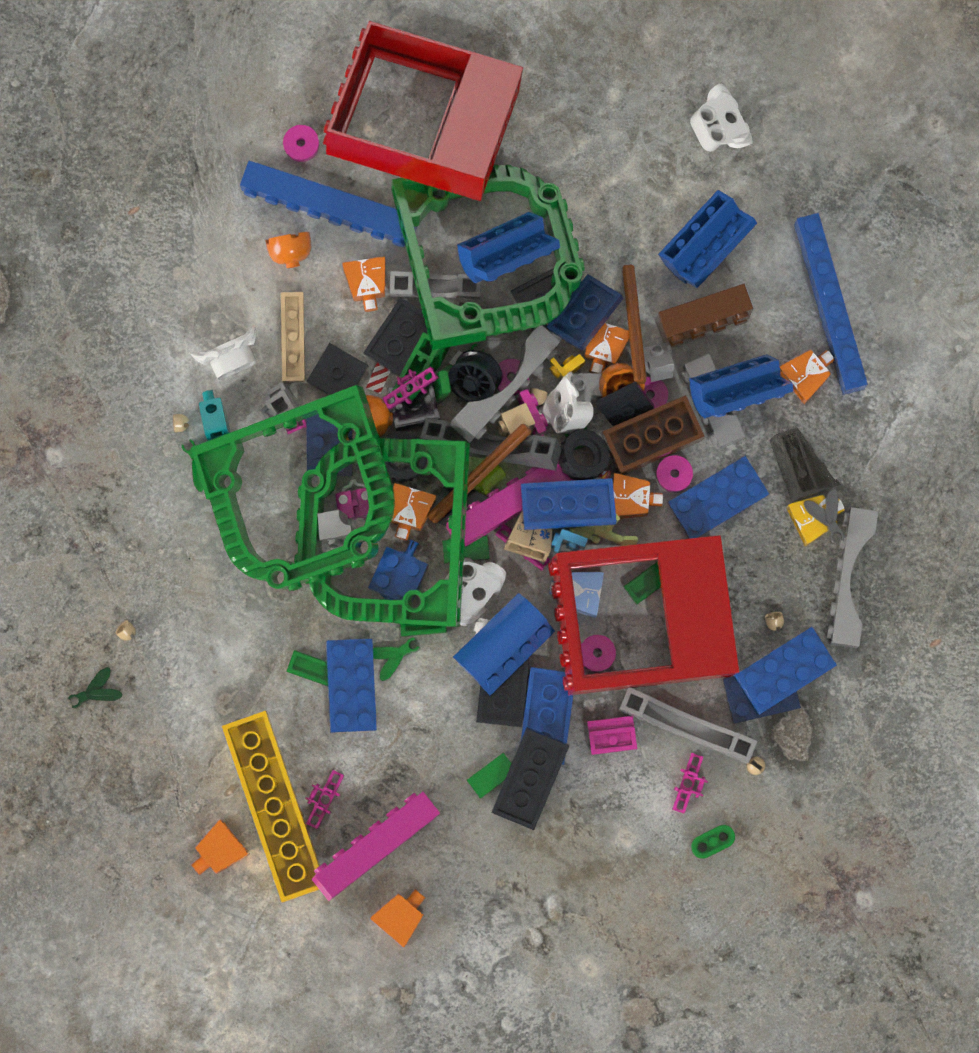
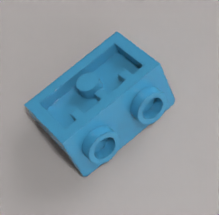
[551,529,588,554]

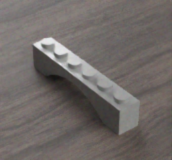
[449,326,560,443]
[826,507,878,649]
[619,687,757,764]

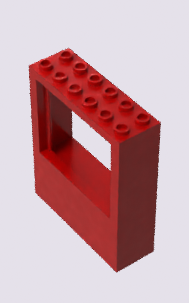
[323,21,523,201]
[548,535,739,696]

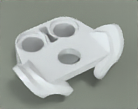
[690,84,753,152]
[191,325,256,380]
[538,372,593,434]
[444,558,506,626]

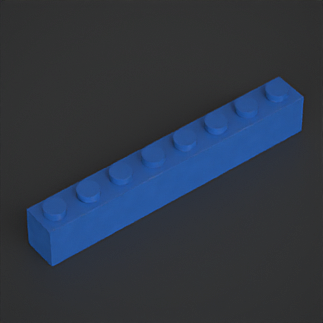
[240,160,418,247]
[794,213,868,395]

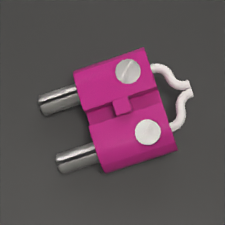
[335,479,369,525]

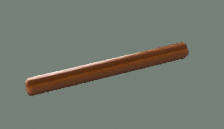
[622,264,646,384]
[428,424,531,523]

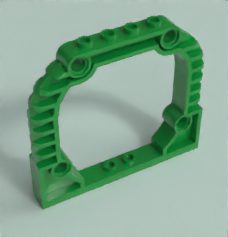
[391,164,585,350]
[191,385,395,591]
[294,438,470,627]

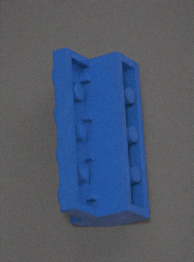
[658,190,757,288]
[457,212,560,283]
[689,354,793,418]
[453,593,555,695]

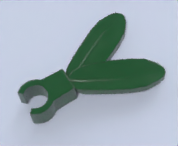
[68,667,122,709]

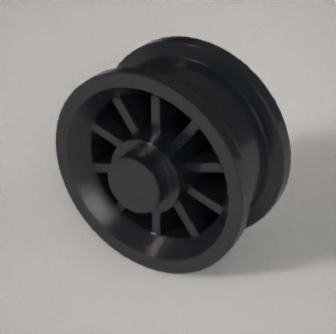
[448,350,502,402]

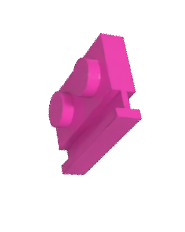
[517,389,548,436]
[587,716,637,755]

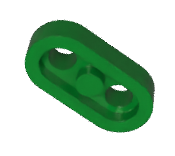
[691,825,735,859]

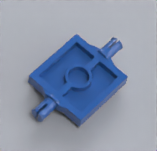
[368,540,429,602]

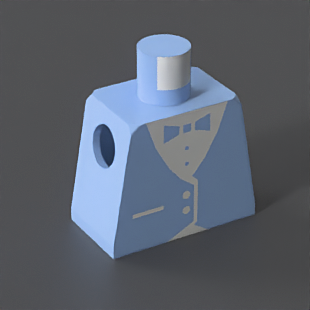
[549,572,604,618]

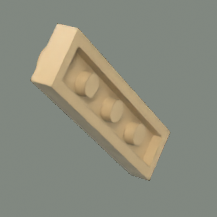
[281,292,305,383]

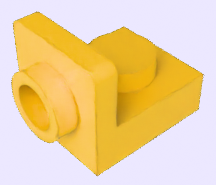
[549,354,585,379]

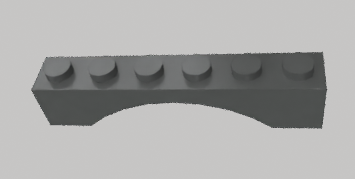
[420,418,561,470]

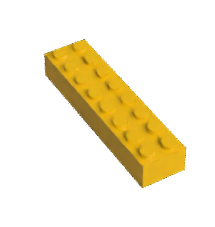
[222,711,320,903]

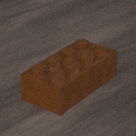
[656,283,754,348]
[602,395,705,475]

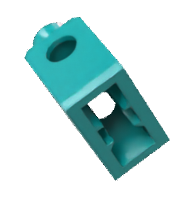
[199,390,231,441]

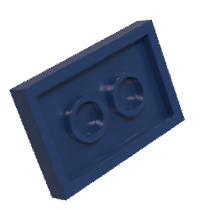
[546,274,624,351]
[306,414,353,476]
[722,676,801,724]

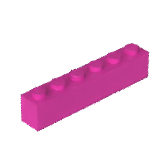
[446,460,575,547]
[312,792,440,901]

